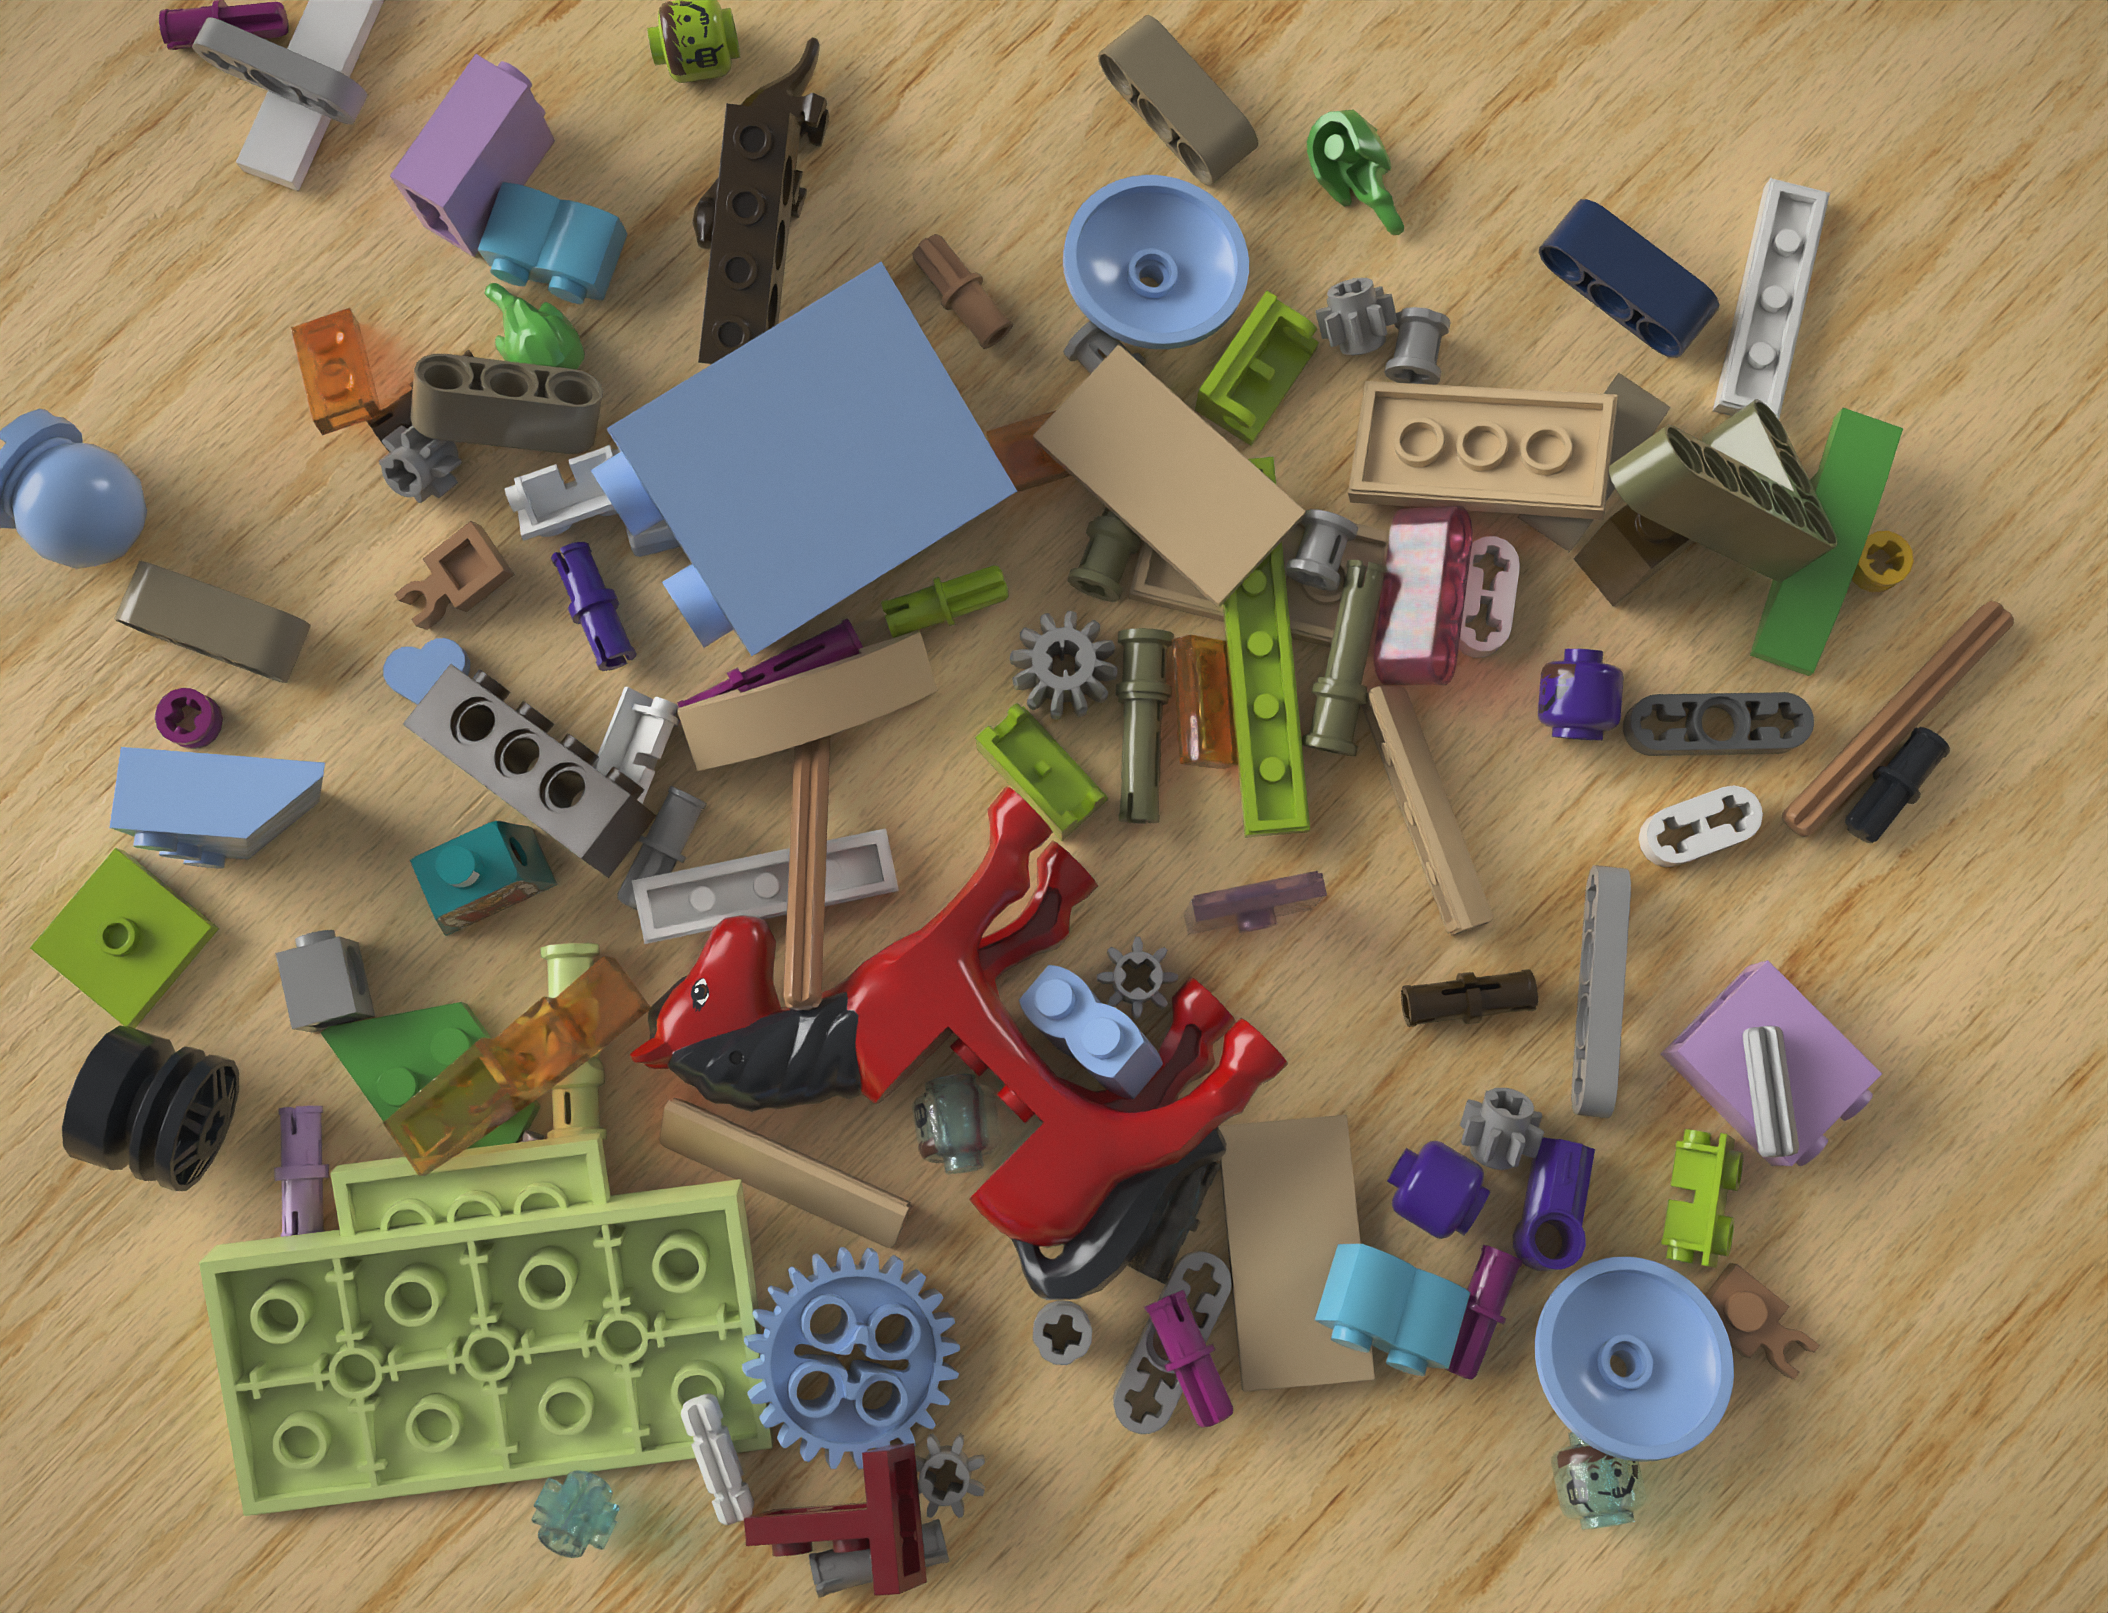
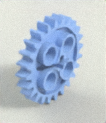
[742,1247,960,1469]

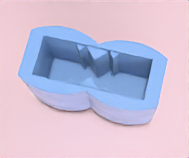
[1019,965,1163,1099]

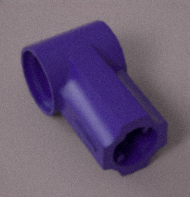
[1513,1137,1595,1271]

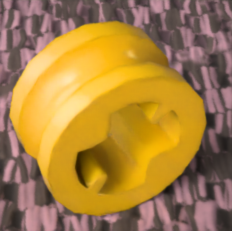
[1852,531,1914,592]

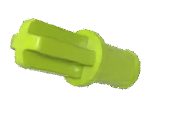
[881,565,1009,638]

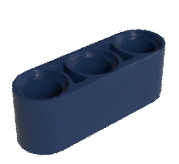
[1539,199,1720,358]

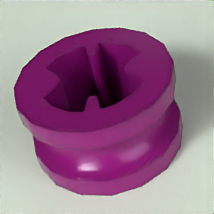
[155,688,223,749]

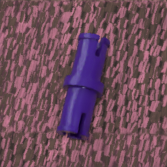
[551,542,637,671]

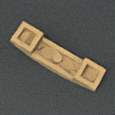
[677,630,938,771]

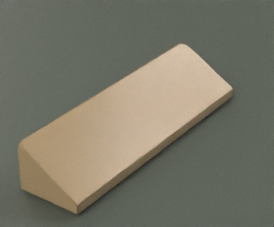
[1361,686,1493,936]
[659,1098,913,1248]

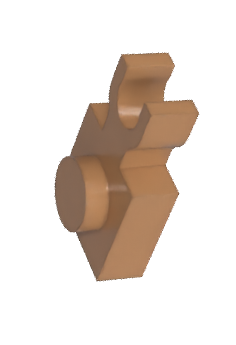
[395,521,515,630]
[1705,1263,1820,1379]

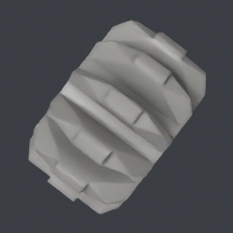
[1010,611,1117,720]

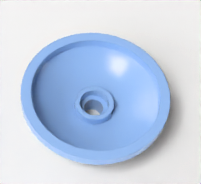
[1063,175,1249,349]
[1535,1257,1734,1462]

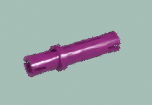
[677,618,863,708]

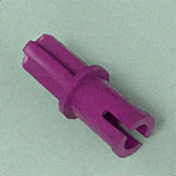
[159,0,289,50]
[1445,1244,1523,1380]
[1144,1289,1233,1428]

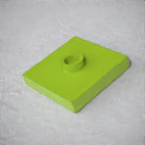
[30,848,219,1028]

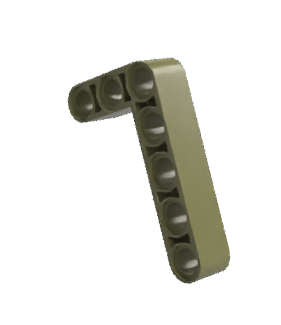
[1609,399,1838,582]

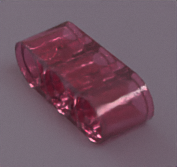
[1374,506,1473,685]

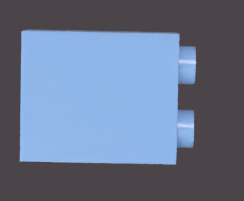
[591,261,1017,656]

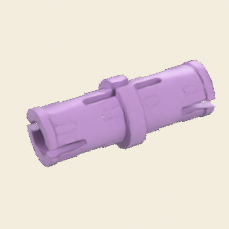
[274,1106,329,1237]

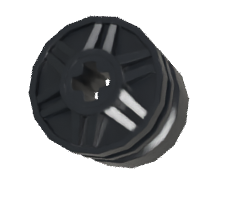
[62,1025,239,1191]

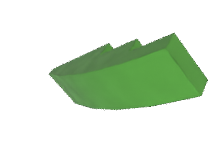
[1750,407,1903,676]

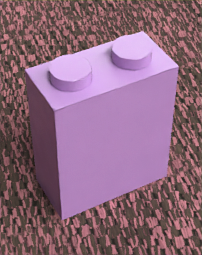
[390,54,555,257]
[1661,960,1882,1166]

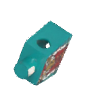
[410,821,558,936]

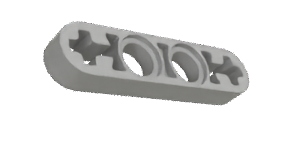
[1571,865,1631,1118]

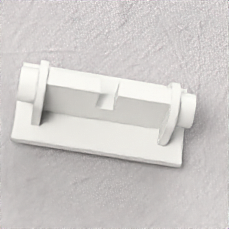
[505,445,621,541]
[579,687,680,804]

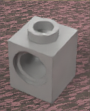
[275,930,375,1033]

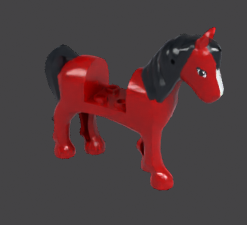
[630,786,1288,1300]

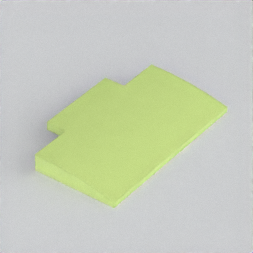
[199,1132,774,1516]

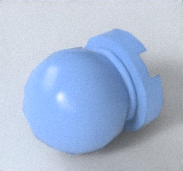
[0,409,147,569]

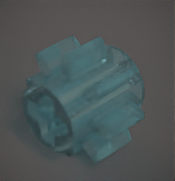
[531,1470,620,1558]

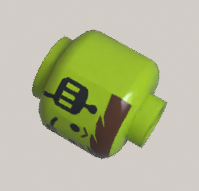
[647,0,740,83]

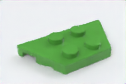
[321,1002,541,1156]

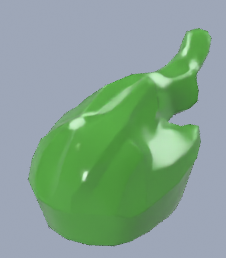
[1307,109,1404,235]
[484,283,585,370]

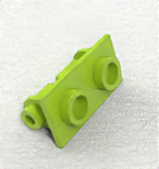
[1661,1129,1743,1268]

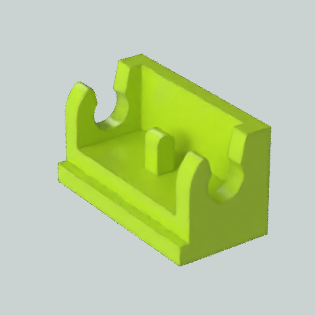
[1195,291,1319,446]
[975,703,1108,841]

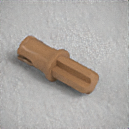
[912,234,1013,349]

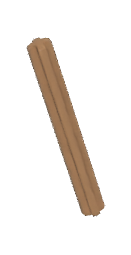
[1782,601,2014,837]
[783,735,831,1011]

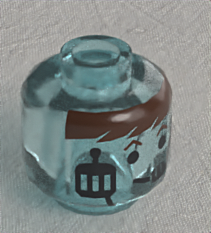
[912,1074,1002,1174]
[1551,1432,1646,1530]

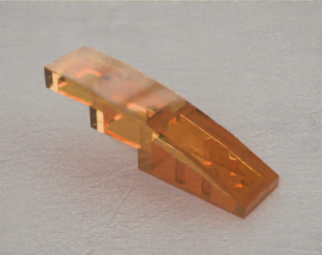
[383,956,652,1176]

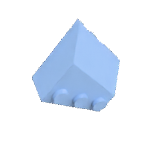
[109,747,325,869]

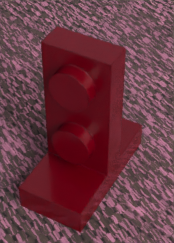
[744,1443,927,1596]

